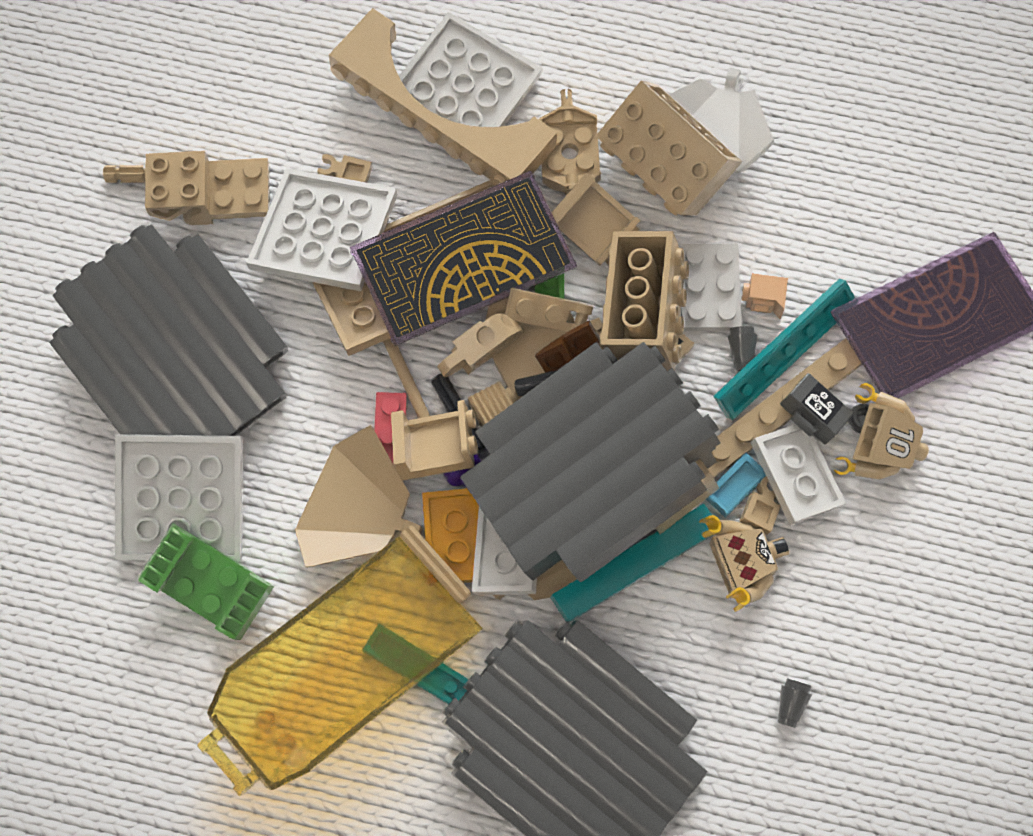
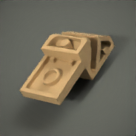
[145,151,270,225]

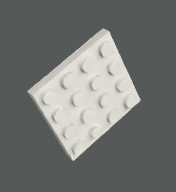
[399,11,543,127]
[246,168,398,291]
[115,434,243,562]

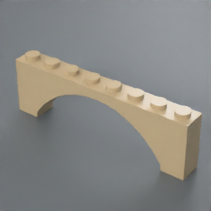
[329,8,557,190]

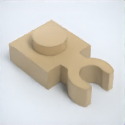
[317,154,373,183]
[739,476,781,535]

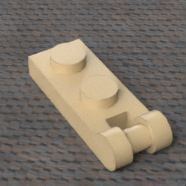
[505,288,594,332]

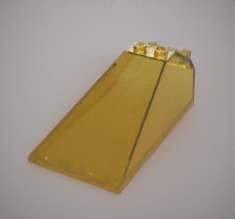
[197,536,483,797]

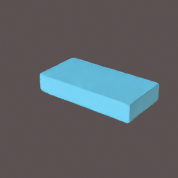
[706,453,766,518]

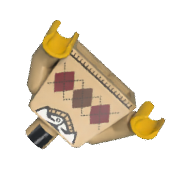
[699,515,789,612]

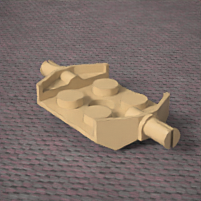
[539,89,601,195]

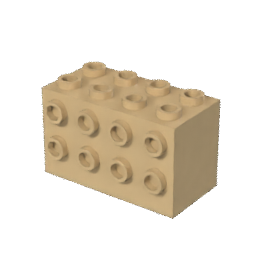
[596,80,743,216]
[600,231,689,371]

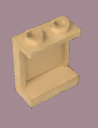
[548,172,640,266]
[391,400,478,481]

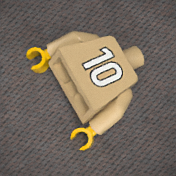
[833,383,929,480]

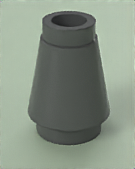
[727,326,758,371]
[777,678,812,728]

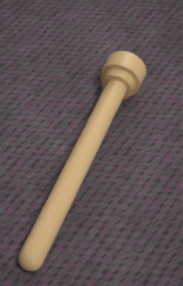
[383,337,430,418]

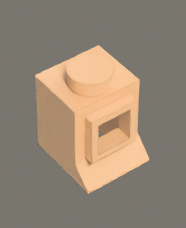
[741,273,788,320]

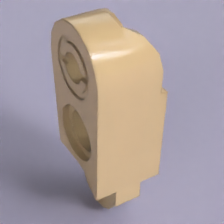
[437,314,524,378]

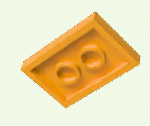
[422,488,479,586]

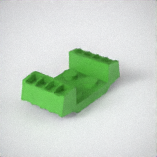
[138,523,275,640]

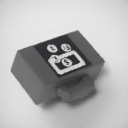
[780,373,854,445]

